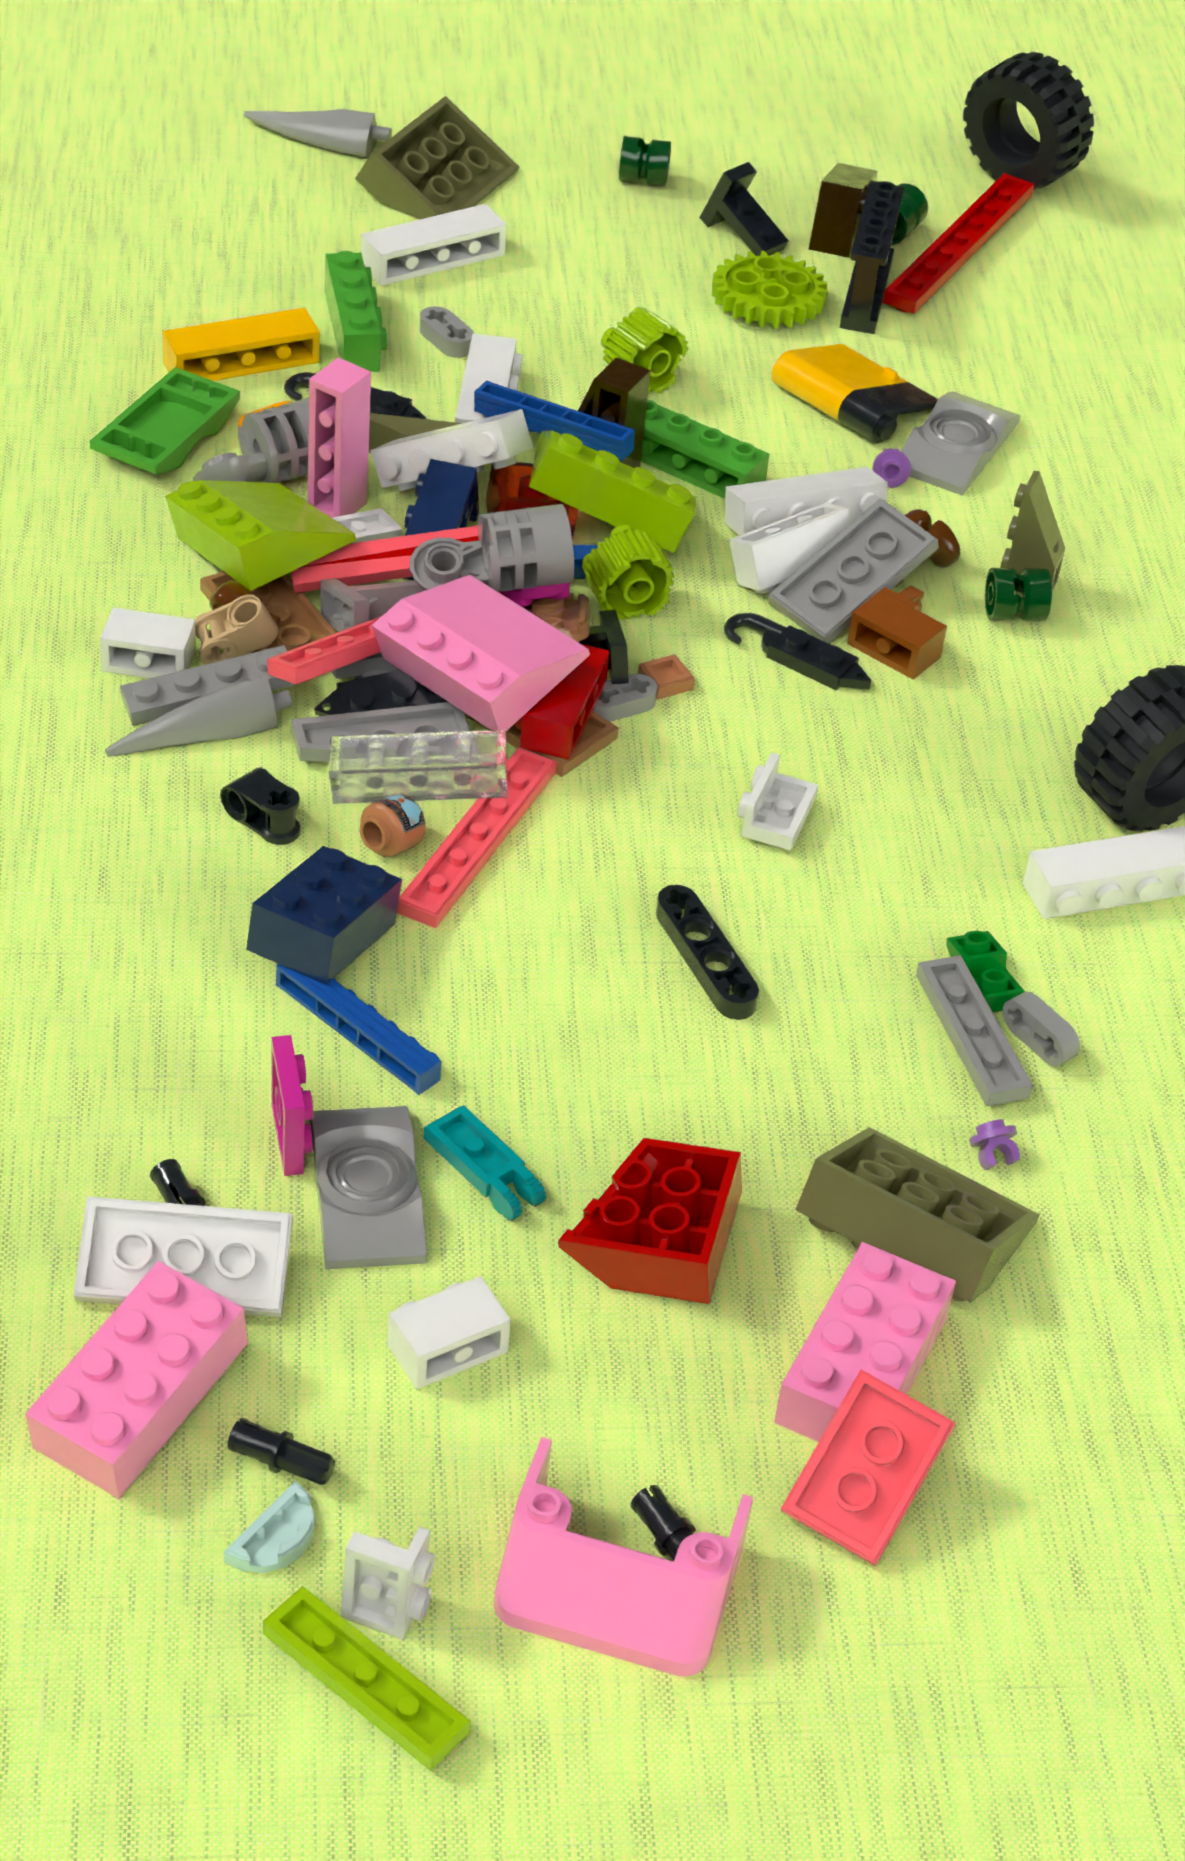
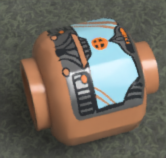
[360,793,426,857]

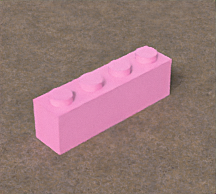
[307,357,371,518]

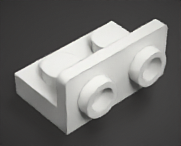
[341,1527,436,1639]

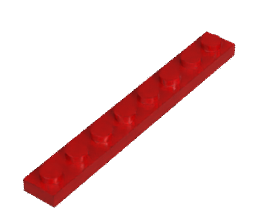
[883,173,1034,314]

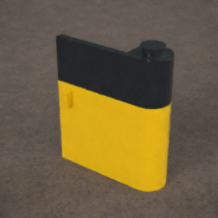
[771,344,938,443]

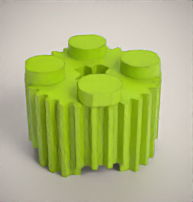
[601,307,689,394]
[582,525,674,620]

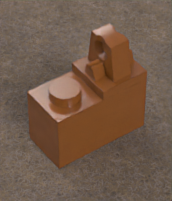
[847,585,947,680]

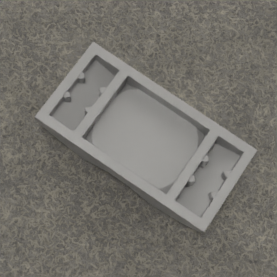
[901,391,1021,496]
[310,1106,427,1269]

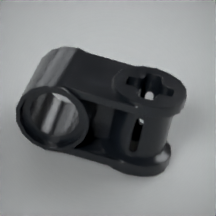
[220,767,300,845]

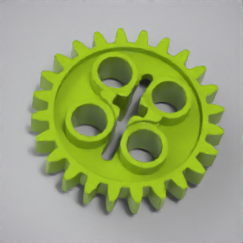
[711,251,828,329]

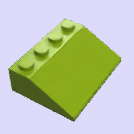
[529,431,696,553]
[165,480,357,591]

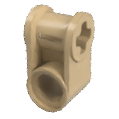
[195,594,278,665]

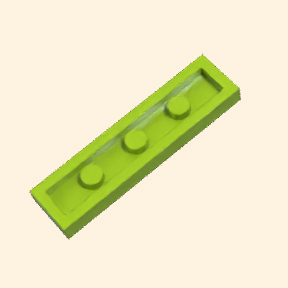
[263,1586,471,1771]

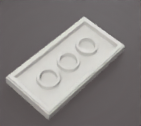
[73,1196,293,1318]

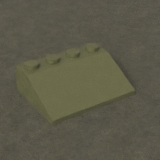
[355,96,520,219]
[795,1127,1040,1303]

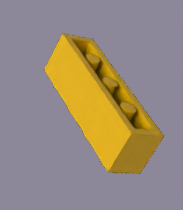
[162,307,320,381]

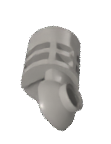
[193,398,309,483]
[410,504,574,592]

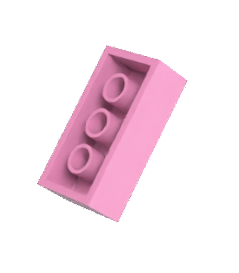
[774,1242,956,1442]
[25,1261,248,1499]

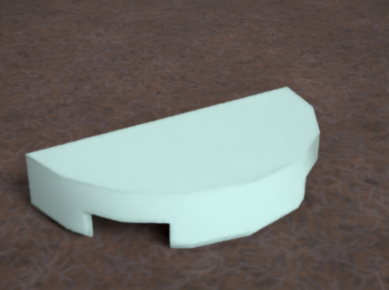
[224,1481,315,1573]

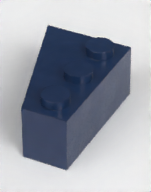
[403,459,479,580]

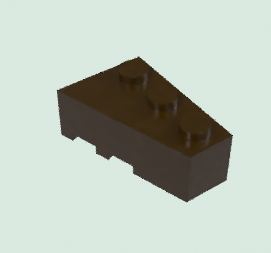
[809,163,879,258]
[578,357,651,468]

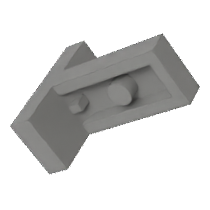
[321,578,425,632]

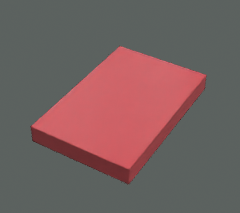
[781,1369,955,1567]

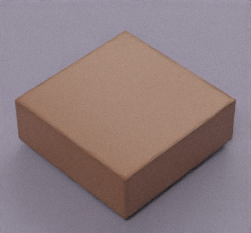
[638,654,695,700]

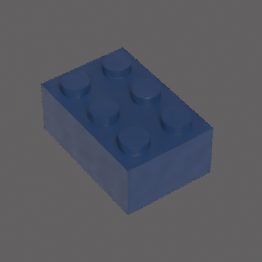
[246,846,402,985]

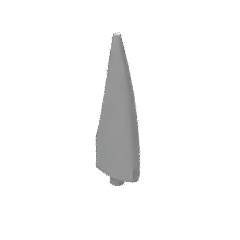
[244,109,392,158]
[105,674,292,757]

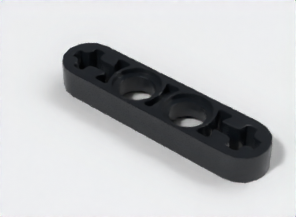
[656,884,759,1020]

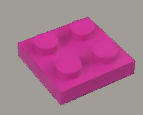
[271,1035,313,1176]

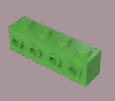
[325,251,387,372]
[641,399,770,499]

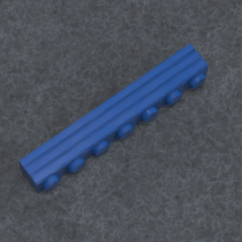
[474,380,635,461]
[276,964,442,1095]

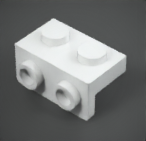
[738,753,818,851]

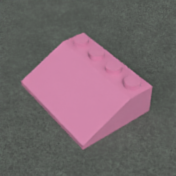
[372,575,590,736]

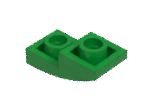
[946,931,1025,1012]

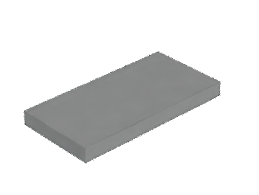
[768,498,939,644]

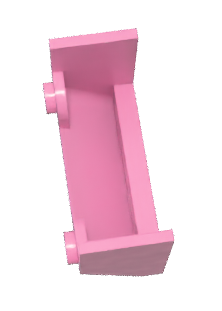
[494,1437,753,1676]

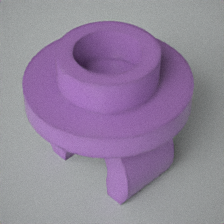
[872,449,911,488]
[969,1119,1020,1170]

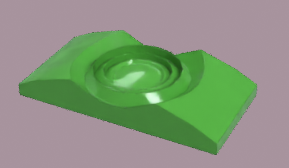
[89,367,240,474]

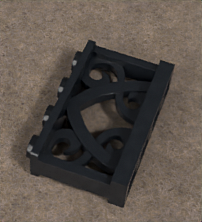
[839,181,904,334]

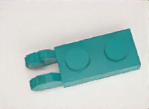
[423,1105,547,1221]

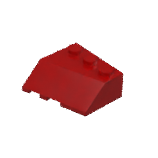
[558,1138,742,1304]

